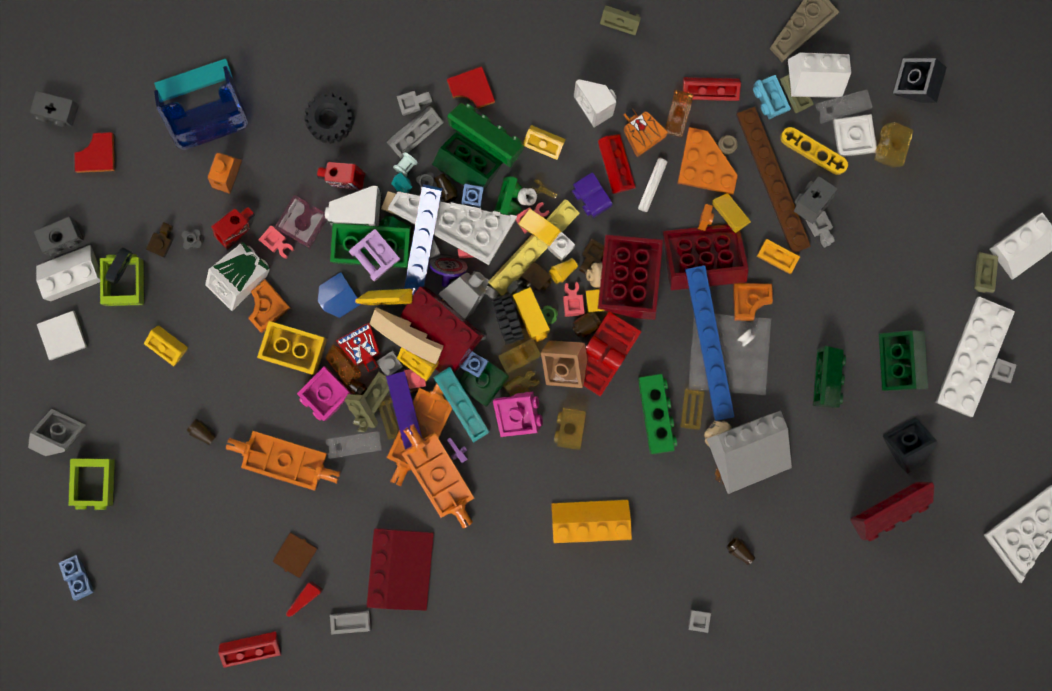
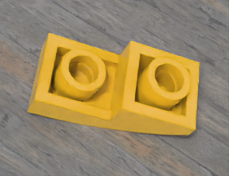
[518,209,561,246]

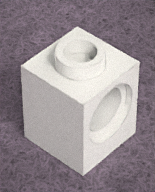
[548,232,575,262]

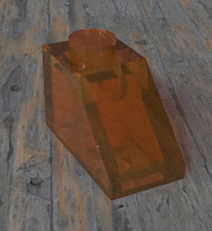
[665,90,693,137]

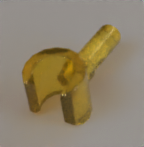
[531,180,557,198]

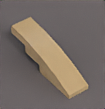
[369,308,443,364]

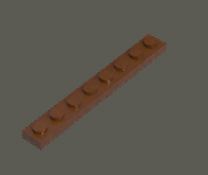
[736,107,811,253]

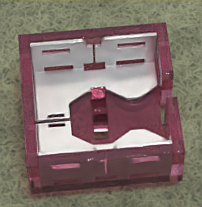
[275,195,327,249]

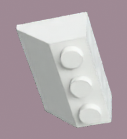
[788,53,851,98]
[574,80,617,127]
[989,213,1052,280]
[36,245,100,301]

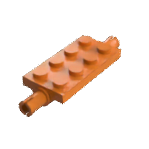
[387,383,452,486]
[401,424,474,528]
[226,431,341,491]

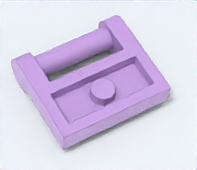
[349,229,400,281]

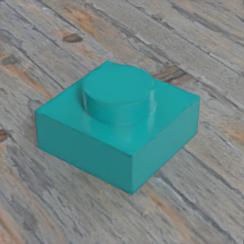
[391,173,412,194]

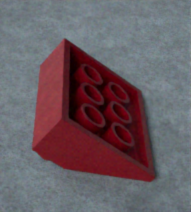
[663,224,748,290]
[598,235,663,320]
[400,286,484,374]
[850,482,934,541]
[367,528,434,611]

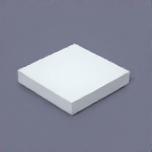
[833,114,877,157]
[37,311,87,360]

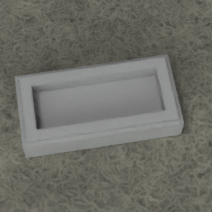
[330,611,371,635]

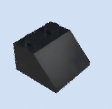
[893,58,947,103]

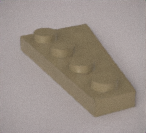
[770,0,839,62]

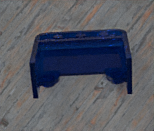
[154,66,248,150]

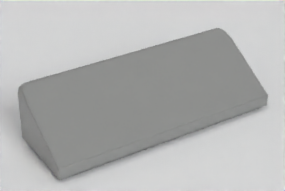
[387,106,444,159]

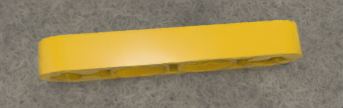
[780,127,848,175]

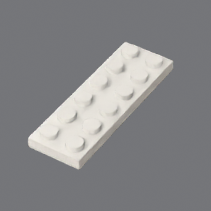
[935,297,1015,417]

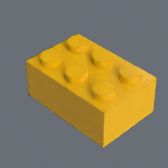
[257,321,327,376]

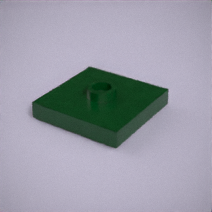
[459,354,509,407]

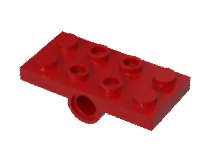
[584,312,641,397]

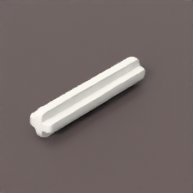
[638,158,667,212]

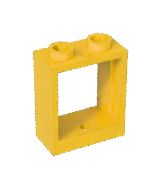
[513,287,550,342]

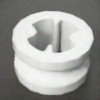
[518,188,537,205]
[737,329,756,347]

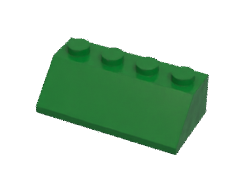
[447,103,524,168]
[330,223,410,268]

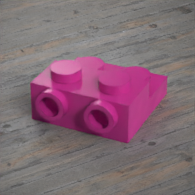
[297,366,352,421]
[493,392,543,437]

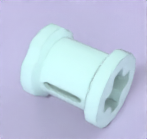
[393,152,418,177]

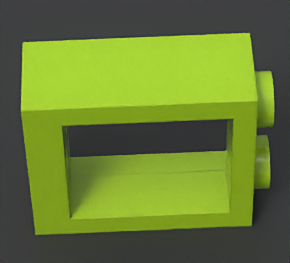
[100,254,144,306]
[68,459,115,510]

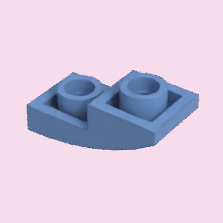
[462,184,484,208]
[460,352,489,378]
[59,555,94,601]

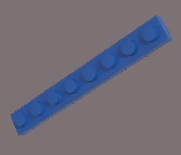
[685,265,734,421]

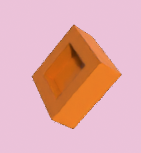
[698,204,714,231]

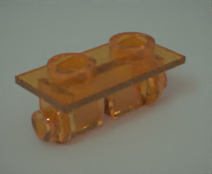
[325,344,361,385]

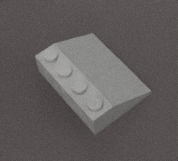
[707,411,792,494]

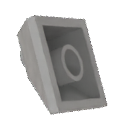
[28,409,86,456]

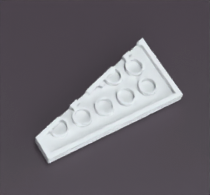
[388,192,517,265]
[984,485,1052,583]

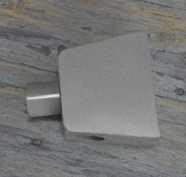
[439,272,486,319]

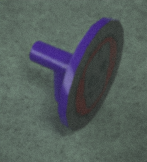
[429,255,468,287]

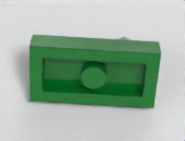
[494,176,523,216]

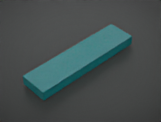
[154,59,233,102]
[433,367,489,443]

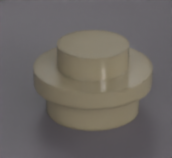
[718,135,738,154]

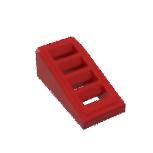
[286,582,323,617]

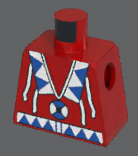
[317,162,365,191]
[336,323,381,372]

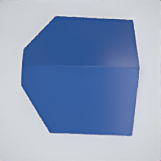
[318,272,361,318]

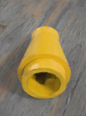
[549,258,578,284]

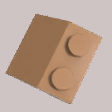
[541,340,587,388]

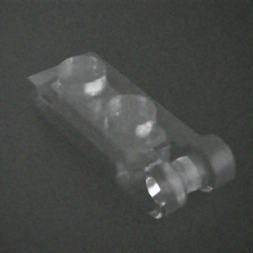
[815,90,872,123]
[326,431,382,459]

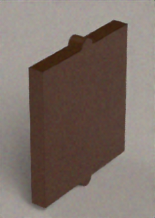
[273,532,317,578]

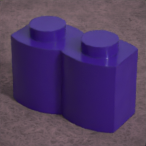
[572,172,613,218]

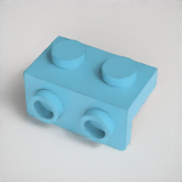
[753,75,791,119]

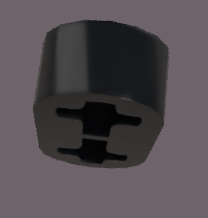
[105,247,133,284]

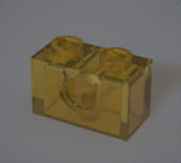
[874,122,914,168]
[498,338,541,375]
[554,408,586,450]

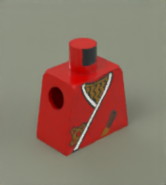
[211,207,255,250]

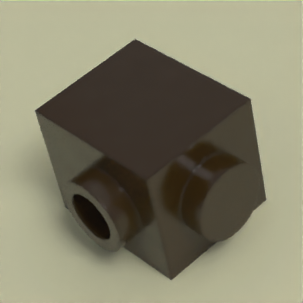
[521,262,552,292]

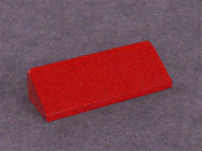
[683,77,741,101]
[598,134,636,194]
[218,632,281,668]

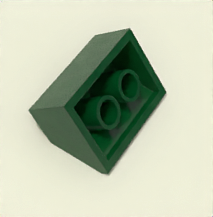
[432,132,503,191]
[879,330,928,391]
[813,346,846,408]

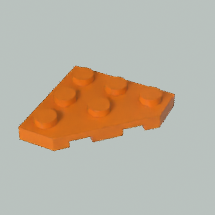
[677,127,737,195]

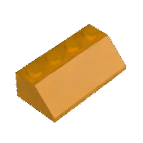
[551,500,632,543]

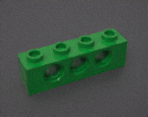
[638,374,677,454]

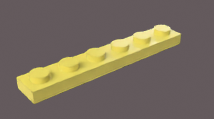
[488,199,580,296]

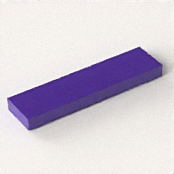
[386,371,422,449]

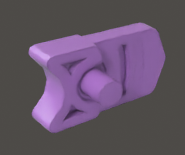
[447,438,468,463]

